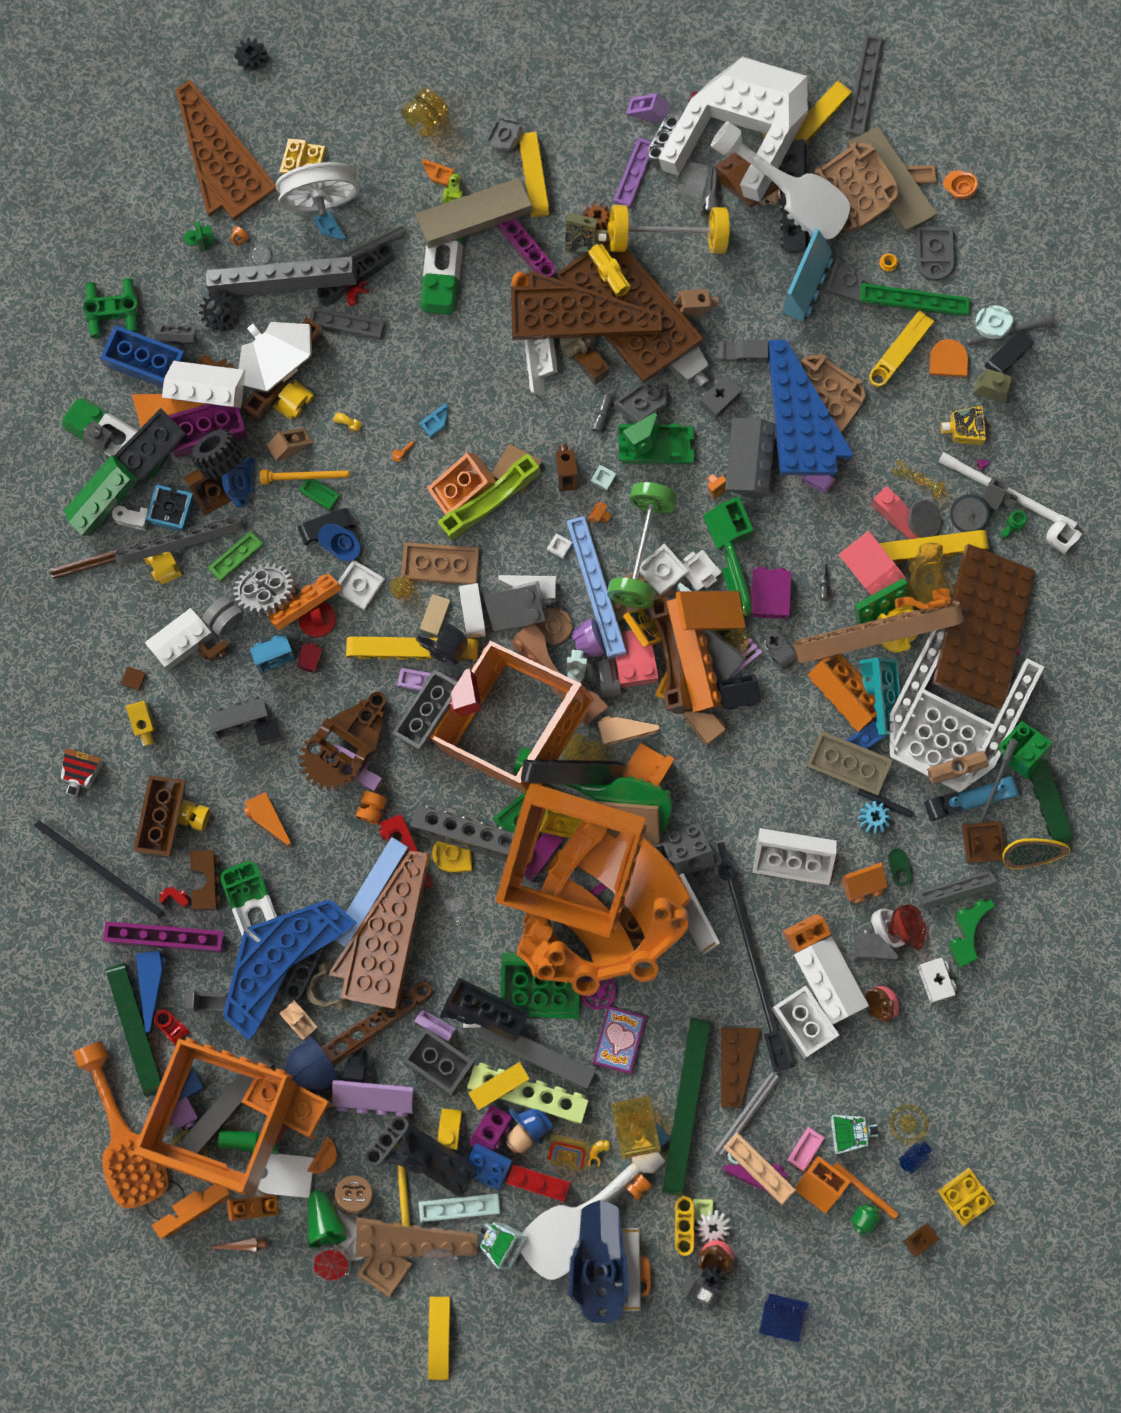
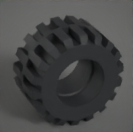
[190,429,243,479]

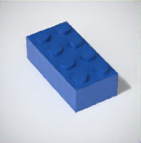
[100,325,187,388]

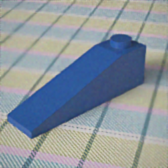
[136,950,167,1034]

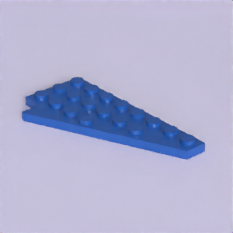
[768,340,853,476]

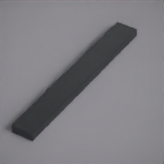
[34,820,164,918]

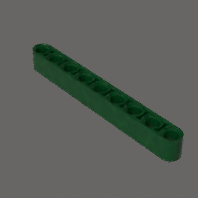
[662,1017,710,1196]

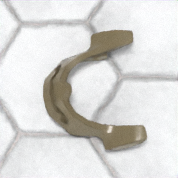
[306,962,351,1010]

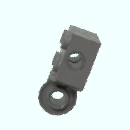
[652,823,714,876]

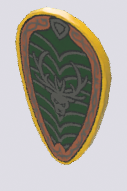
[1002,838,1070,869]

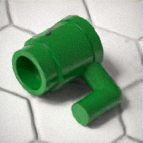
[999,510,1027,540]

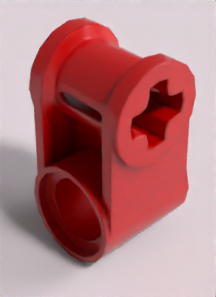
[154,1010,191,1046]

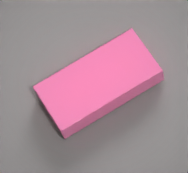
[787,1127,825,1172]

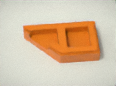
[422,159,455,187]

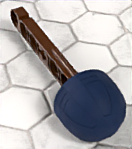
[286,982,432,1094]

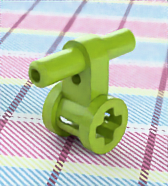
[442,173,463,204]

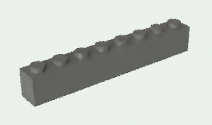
[206,256,357,297]

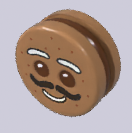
[334,1175,372,1215]

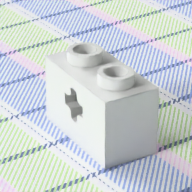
[917,958,956,1004]

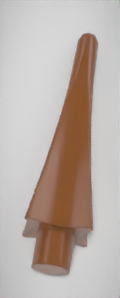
[211,1237,267,1252]

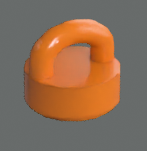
[231,226,250,246]
[511,272,530,287]

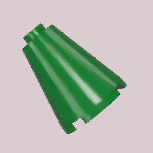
[307,1190,348,1249]

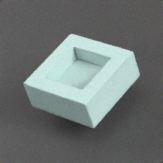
[591,465,616,491]

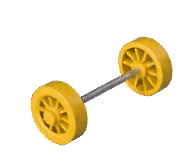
[608,205,730,254]

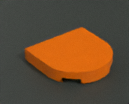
[929,339,968,377]

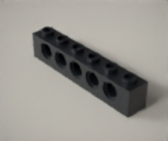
[779,139,809,253]

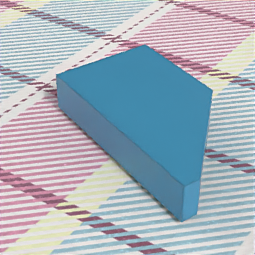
[313,210,346,241]
[419,403,448,438]

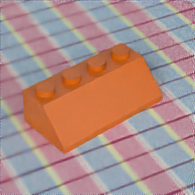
[808,654,877,732]

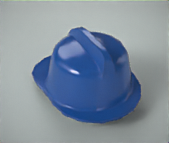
[318,524,360,561]
[509,1107,552,1144]

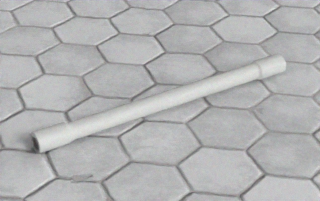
[938,452,1077,529]

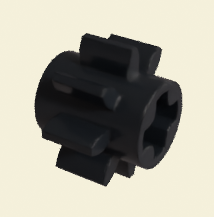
[701,1264,727,1291]

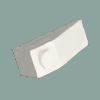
[498,575,556,606]

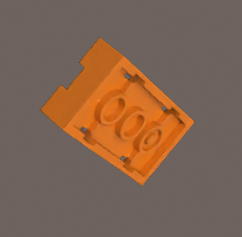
[152,1184,233,1240]

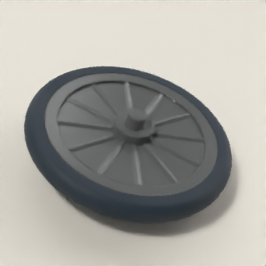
[950,494,990,532]

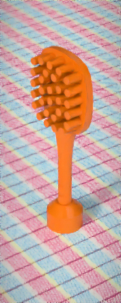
[73,1041,169,1208]

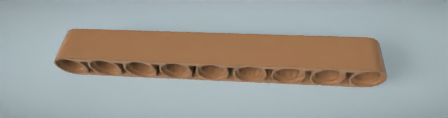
[793,601,964,663]

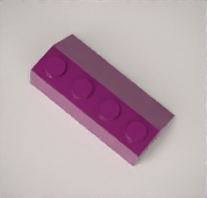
[169,404,248,458]

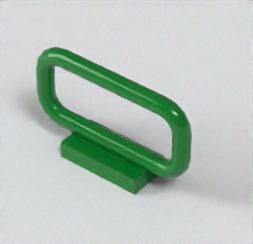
[722,541,752,616]

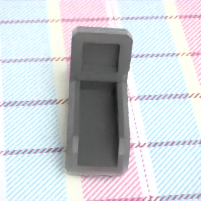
[184,990,228,1014]

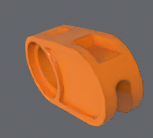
[640,1256,651,1297]

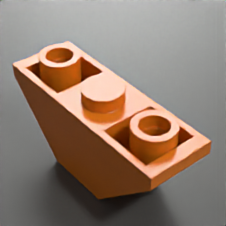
[227,1195,279,1221]

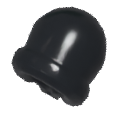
[416,623,468,665]

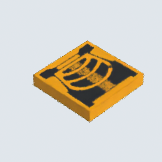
[624,608,662,647]

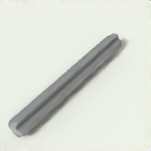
[715,1072,779,1157]

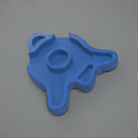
[222,457,255,508]

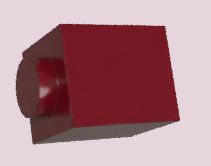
[297,643,323,674]

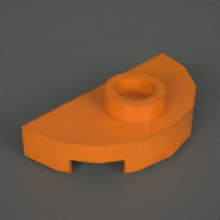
[307,1136,337,1174]

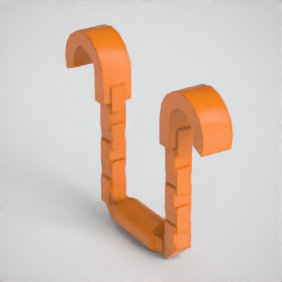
[895,589,952,609]

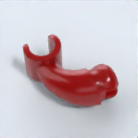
[346,281,370,307]

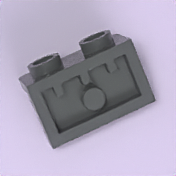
[156,324,197,344]

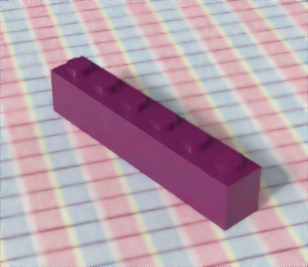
[103,921,226,954]

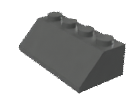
[725,418,776,499]
[392,669,458,751]

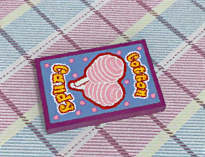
[593,1006,646,1074]

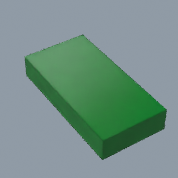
[299,479,341,511]

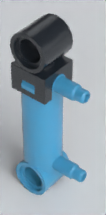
[924,776,1020,821]

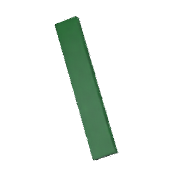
[859,283,970,317]

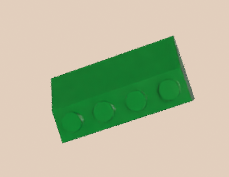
[64,455,139,536]

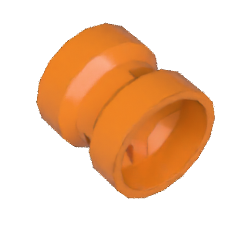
[625,1173,652,1200]

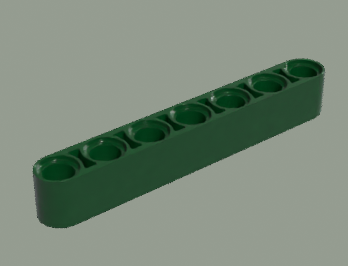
[105,962,162,1098]

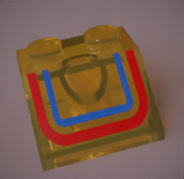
[546,1134,591,1171]

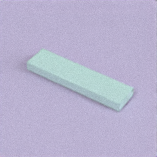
[419,1193,500,1222]

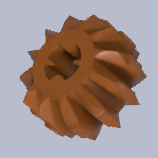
[582,202,610,231]

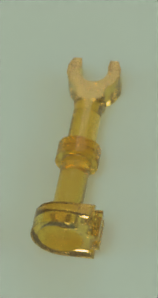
[891,460,946,499]

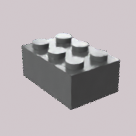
[402,1028,475,1096]

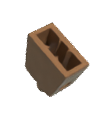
[674,289,719,319]

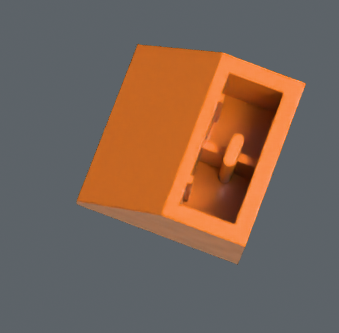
[794,1156,851,1214]

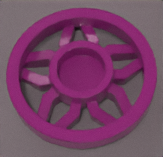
[579,976,616,1010]

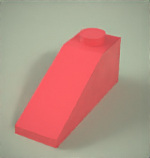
[871,486,918,539]

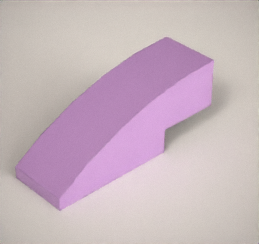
[334,743,382,793]

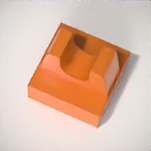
[707,474,727,500]
[587,501,612,523]

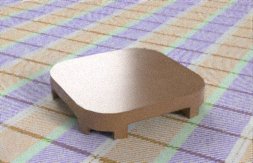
[814,142,899,232]
[800,354,865,433]

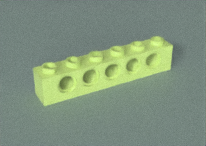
[467,1063,588,1124]

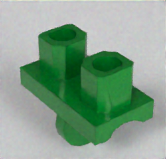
[184,221,215,251]

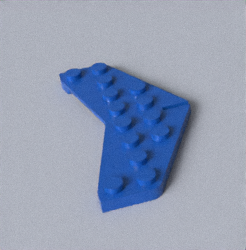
[223,900,357,1041]

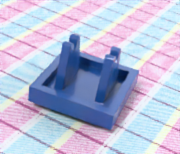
[468,1143,512,1191]

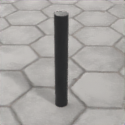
[857,788,913,818]

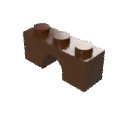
[190,850,221,912]

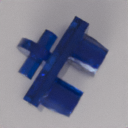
[899,1141,932,1175]

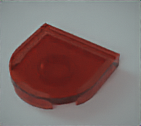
[887,904,926,950]

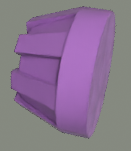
[572,618,606,657]

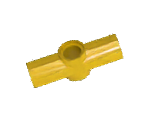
[588,244,631,296]

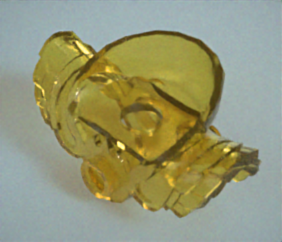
[907,543,944,610]

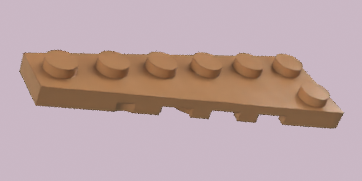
[356,1218,477,1257]

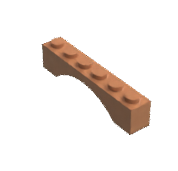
[511,624,608,727]

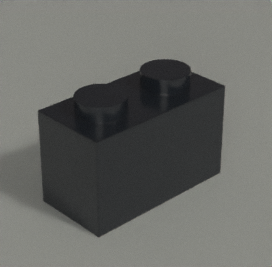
[717,674,761,710]

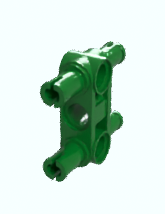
[83,278,139,339]

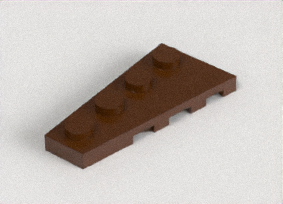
[721,1027,761,1108]

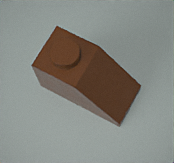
[572,347,610,385]

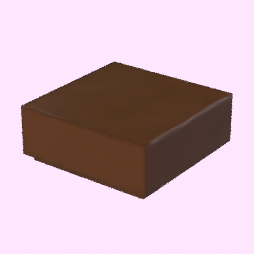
[121,666,146,691]

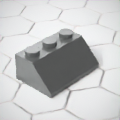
[207,697,270,740]

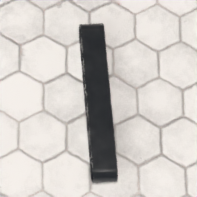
[520,759,625,784]

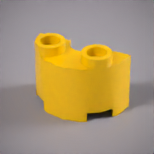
[274,379,314,420]
[144,551,182,585]

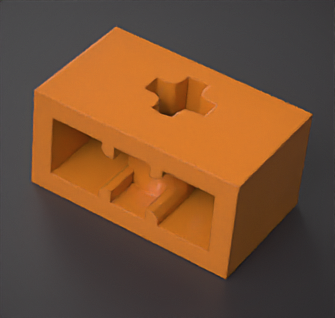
[782,914,831,952]

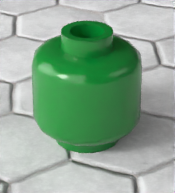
[851,1203,881,1235]

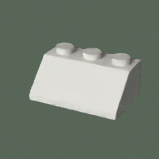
[145,608,213,672]
[772,986,839,1059]

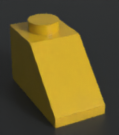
[438,1108,462,1150]

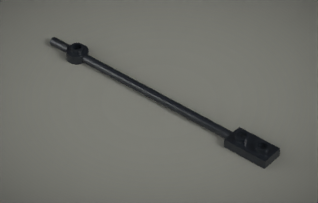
[717,842,795,1073]

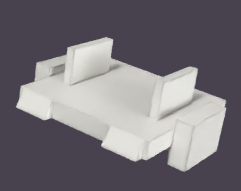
[683,550,722,591]

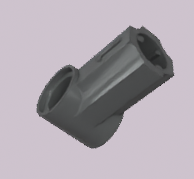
[597,659,621,699]

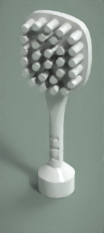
[711,121,850,240]
[521,1139,665,1280]

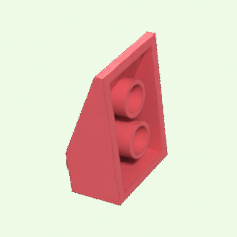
[839,531,907,595]
[615,630,658,688]

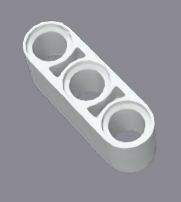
[459,583,486,639]

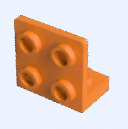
[622,744,675,786]

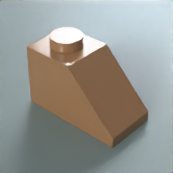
[267,428,314,460]
[683,711,726,747]

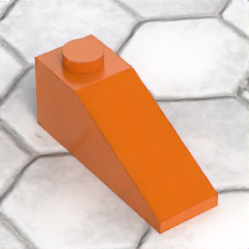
[244,792,292,847]

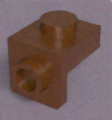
[199,640,230,663]
[903,1223,939,1258]

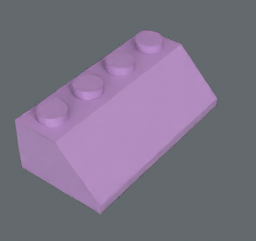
[332,1080,415,1117]

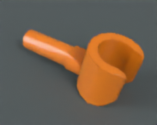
[392,441,415,462]

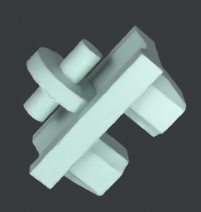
[566,650,587,683]

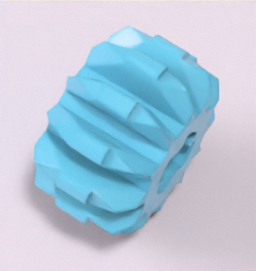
[858,801,891,835]

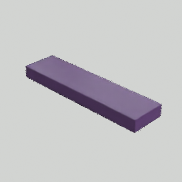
[613,137,652,208]

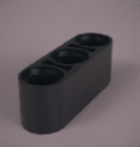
[984,330,1035,373]
[297,508,355,545]

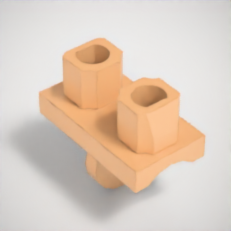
[279,1001,318,1040]

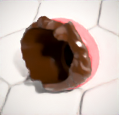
[865,986,899,1023]
[698,1240,734,1278]

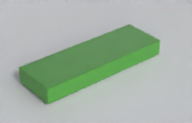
[208,531,263,582]

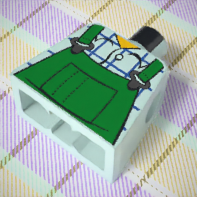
[831,1115,878,1154]
[480,1223,528,1270]

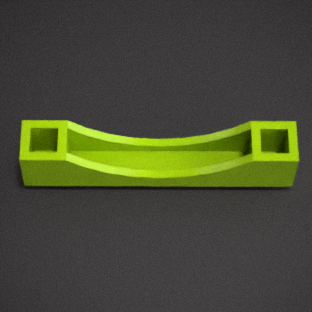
[437,453,542,542]

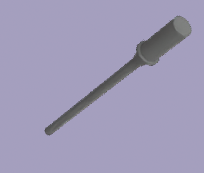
[979,739,1018,823]

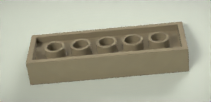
[847,126,937,235]
[415,178,532,249]

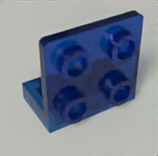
[759,1293,809,1342]

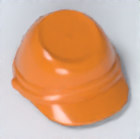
[943,170,978,200]

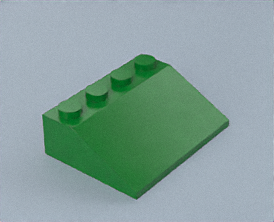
[500,952,581,1019]

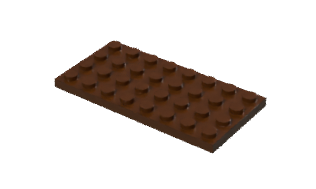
[555,237,703,383]
[932,544,1035,710]

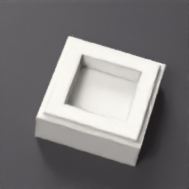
[547,533,573,559]

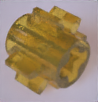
[389,575,413,600]

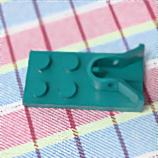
[859,657,900,736]

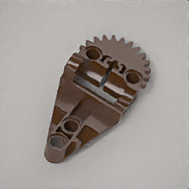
[299,691,387,791]

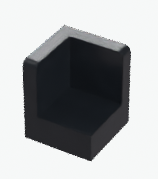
[254,719,282,746]

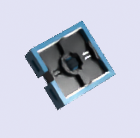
[146,484,194,531]

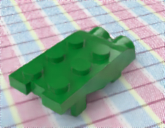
[618,424,694,465]

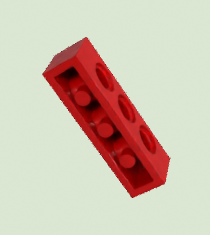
[378,814,433,891]

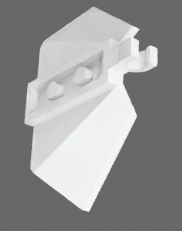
[239,322,312,392]

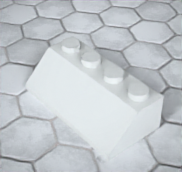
[162,361,245,408]
[752,828,836,885]
[794,936,869,1025]

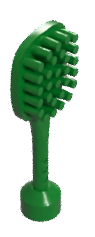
[513,747,672,836]

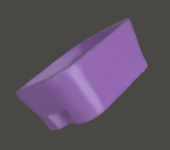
[801,475,835,494]

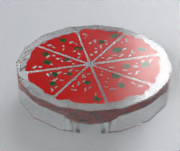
[311,1244,351,1283]

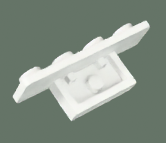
[524,338,558,396]

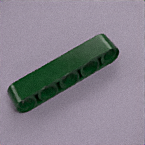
[1029,760,1073,844]

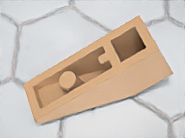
[597,716,660,747]

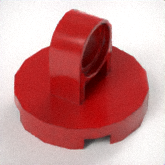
[298,601,336,638]

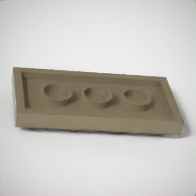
[806,730,893,795]

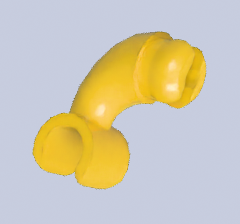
[333,412,362,432]
[588,1140,610,1167]

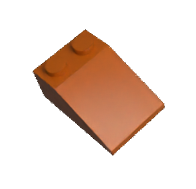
[427,452,496,515]

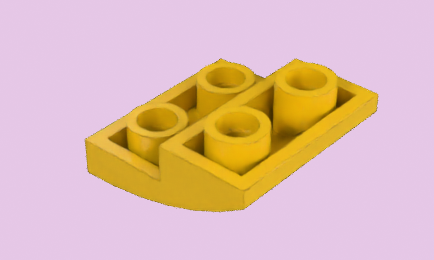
[280,139,327,174]
[937,1168,995,1227]

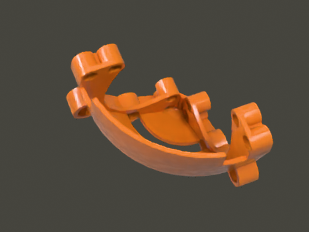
[517,820,691,996]

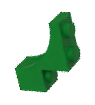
[947,899,995,969]

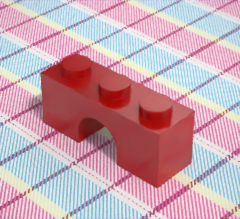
[507,1164,570,1202]

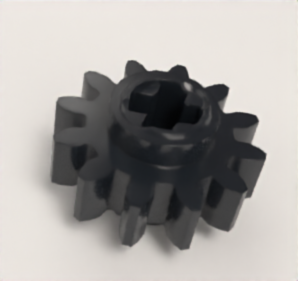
[234,38,267,71]

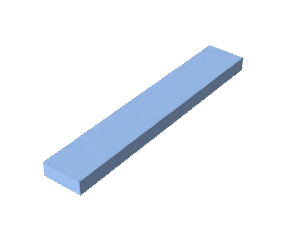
[335,837,409,947]

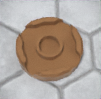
[535,608,572,645]

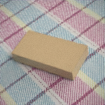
[420,594,450,636]

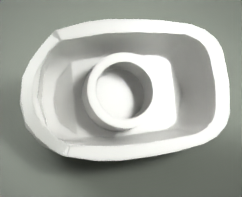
[871,908,907,949]

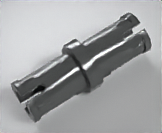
[591,395,613,434]

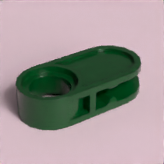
[887,848,911,887]

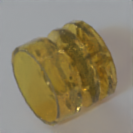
[400,87,450,137]

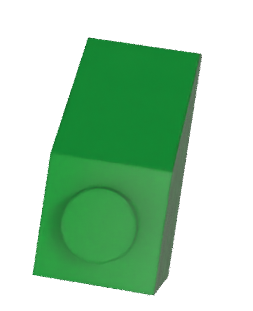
[623,413,660,457]

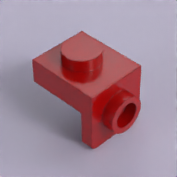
[158,886,191,909]

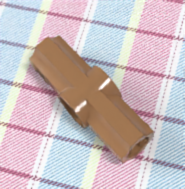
[927,750,989,785]

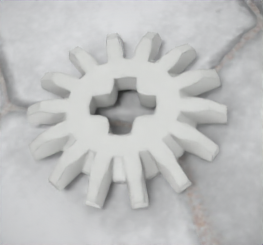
[695,1210,731,1242]

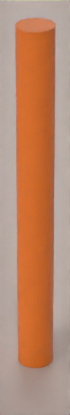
[833,1162,899,1219]

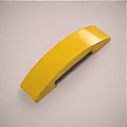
[428,1297,450,1380]

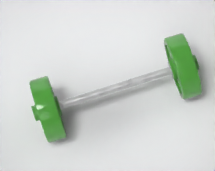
[607,482,678,609]

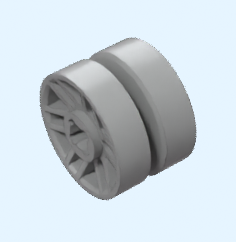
[202,595,244,637]

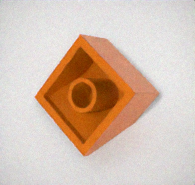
[841,862,887,904]

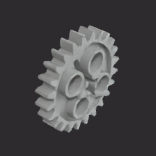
[233,563,295,617]

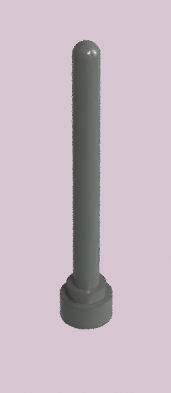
[966,312,1054,345]

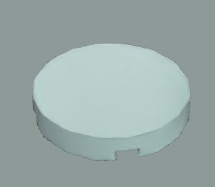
[975,305,1013,339]

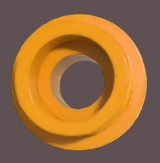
[879,254,898,272]

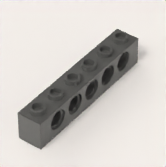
[410,805,514,861]

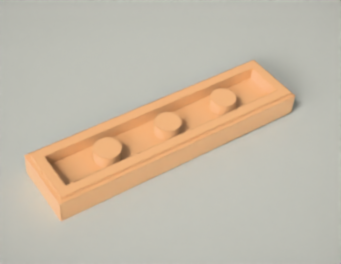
[723,1133,796,1205]

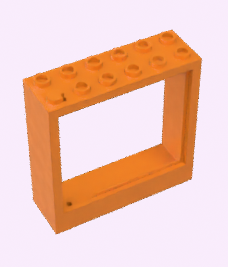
[429,641,594,794]
[495,783,647,938]
[133,1038,298,1198]

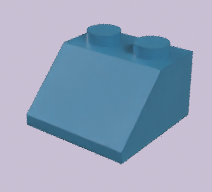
[250,635,295,673]

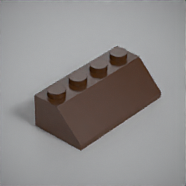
[133,775,187,858]

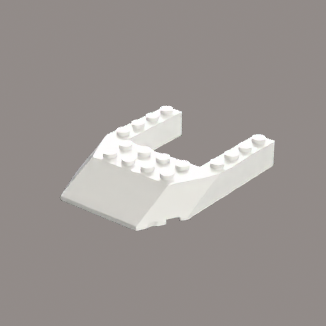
[658,57,808,202]
[890,628,1044,793]

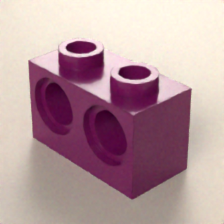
[469,1105,512,1151]

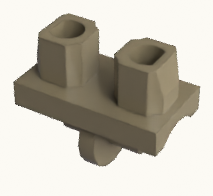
[560,337,596,358]

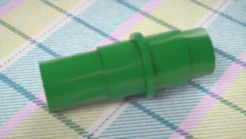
[218,1130,279,1155]

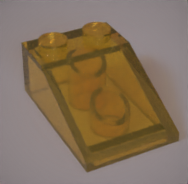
[611,1096,661,1159]

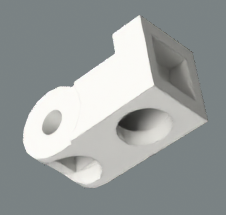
[112,506,149,531]

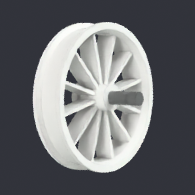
[276,162,360,217]

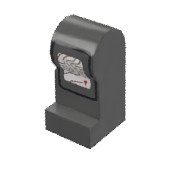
[679,1275,720,1309]

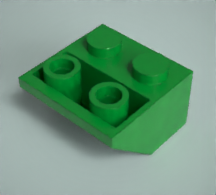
[703,496,754,550]
[997,721,1053,780]

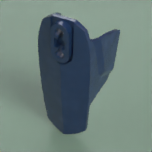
[569,1200,628,1323]

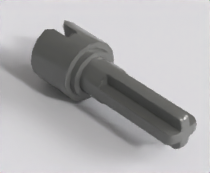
[700,168,720,219]

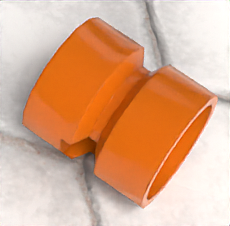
[355,791,387,825]

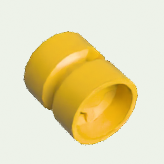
[178,800,211,832]

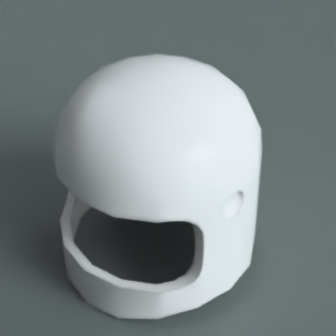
[1046,521,1082,554]

